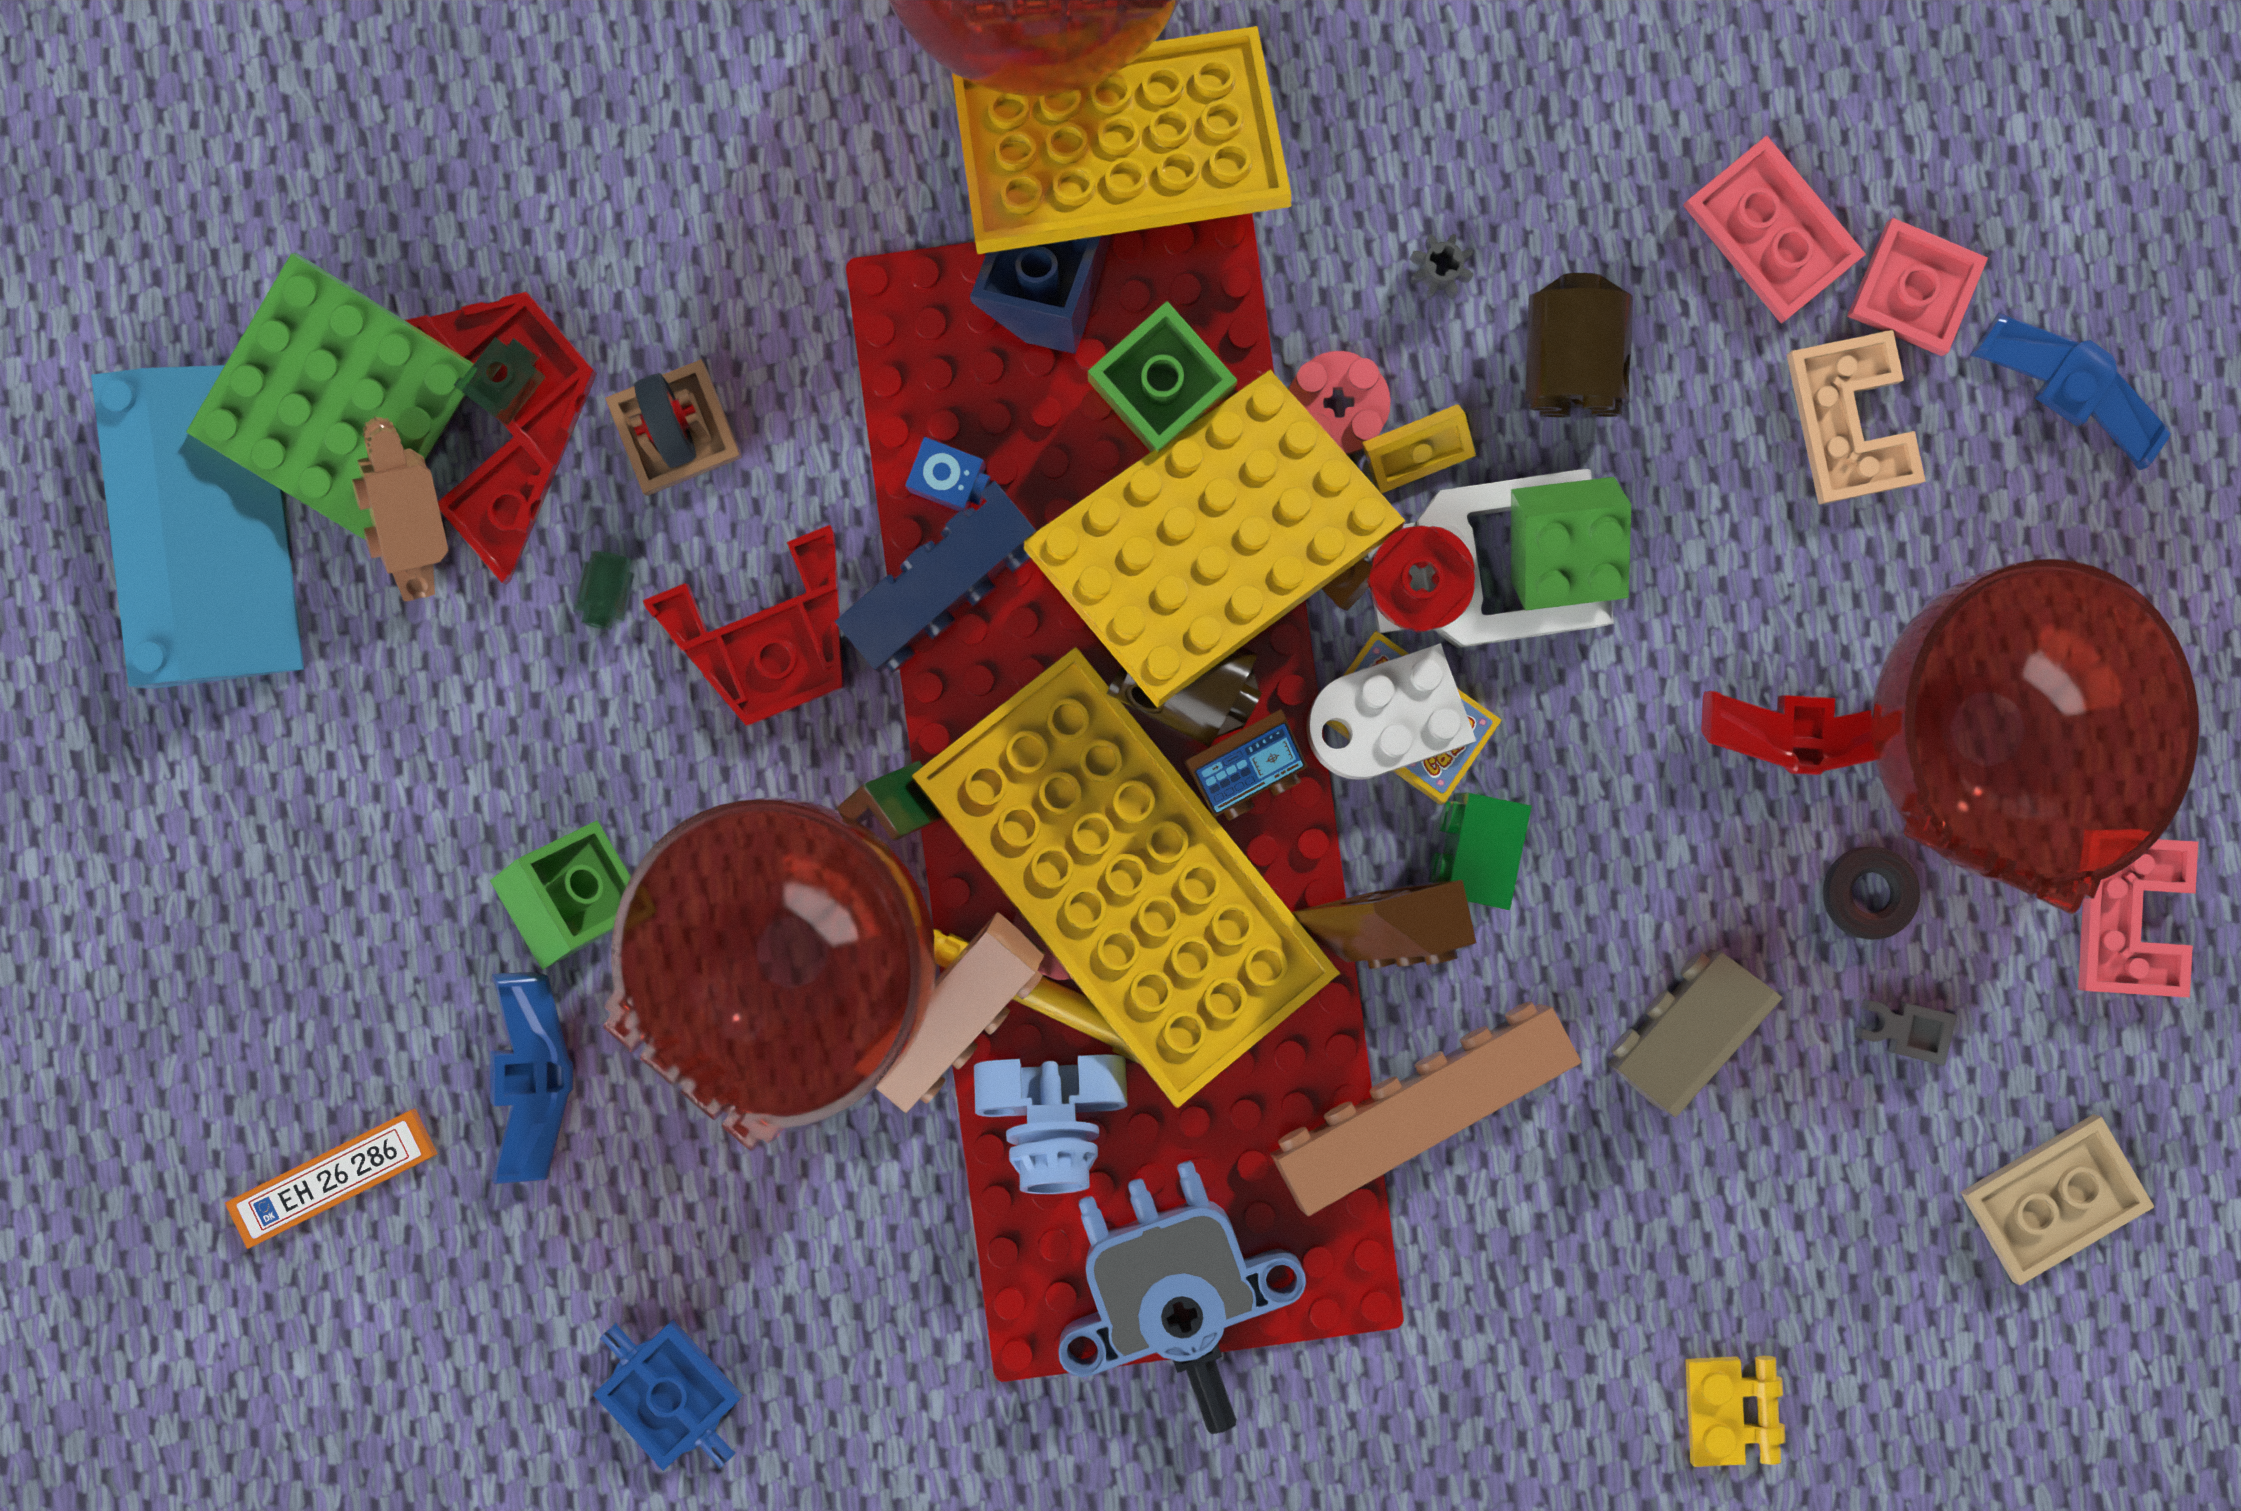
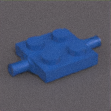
[592,1319,743,1471]

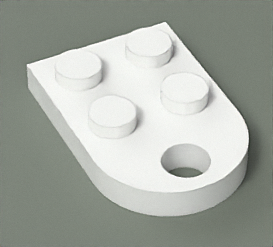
[1306,643,1476,780]

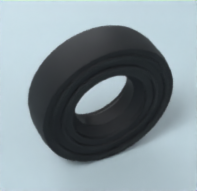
[1822,846,1920,940]

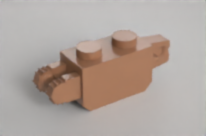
[352,416,449,601]

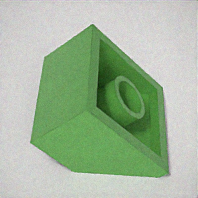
[489,820,649,970]

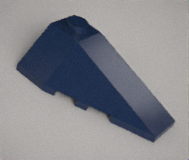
[970,234,1112,354]

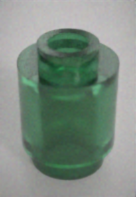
[573,551,635,630]

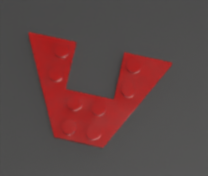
[405,292,597,585]

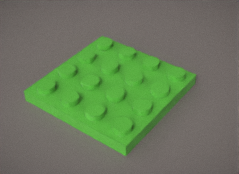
[186,252,482,541]

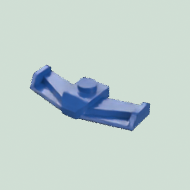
[1970,313,2171,471]
[490,972,573,1184]

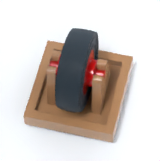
[605,359,742,496]

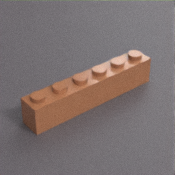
[1270,1001,1582,1216]

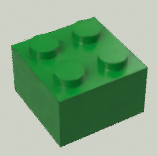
[1428,792,1532,910]

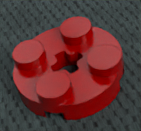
[1367,525,1475,632]

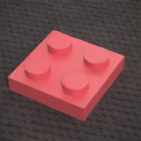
[1847,218,1988,356]

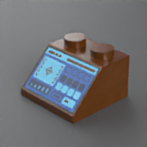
[1184,709,1308,821]

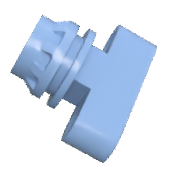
[974,1055,1128,1194]

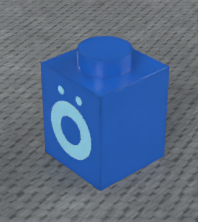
[905,437,991,511]

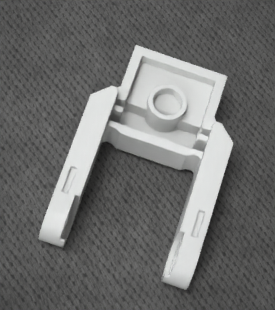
[1366,469,1614,648]

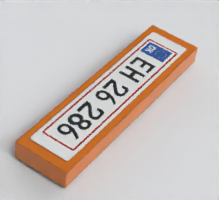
[225,1108,438,1249]

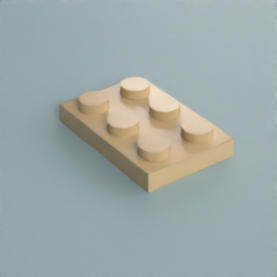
[1960,1114,2154,1286]

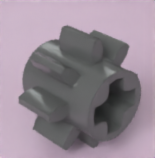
[1410,234,1474,299]

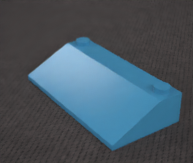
[91,365,304,689]

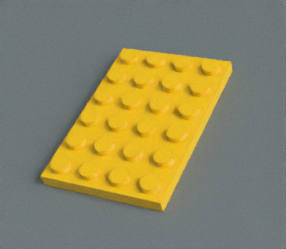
[952,26,1291,254]
[1024,369,1405,708]

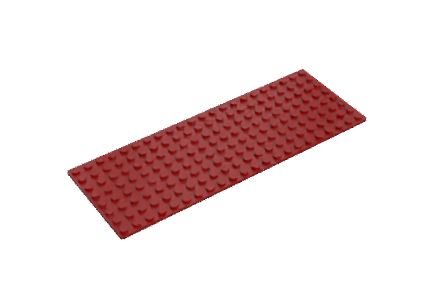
[846,213,1404,1382]

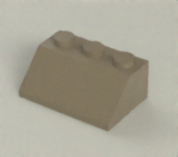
[1608,949,1783,1118]

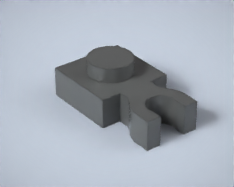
[1854,999,1957,1066]

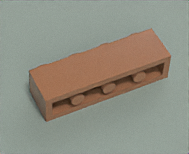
[858,912,1046,1113]

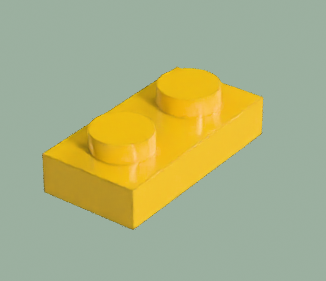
[1362,404,1476,494]

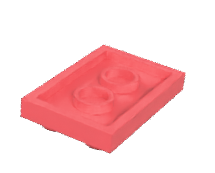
[1683,135,1866,324]

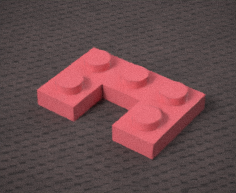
[2078,835,2198,998]

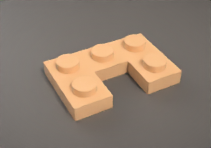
[1786,330,1926,505]

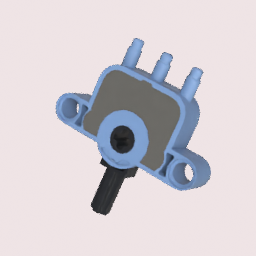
[1058,1161,1306,1434]

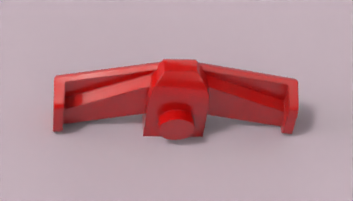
[1701,691,1911,775]

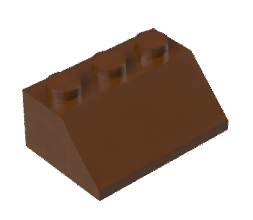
[1291,880,1477,969]

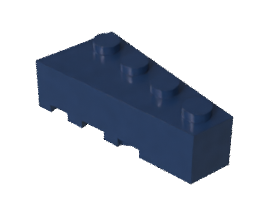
[835,480,1036,673]

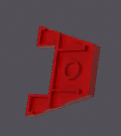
[642,525,845,727]

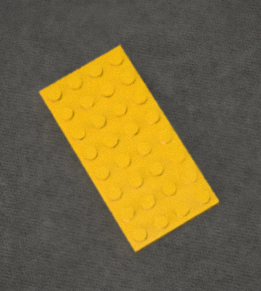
[912,647,1340,1108]

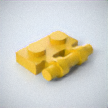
[1685,1356,1786,1467]

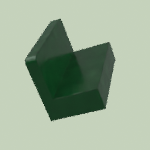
[830,761,944,841]

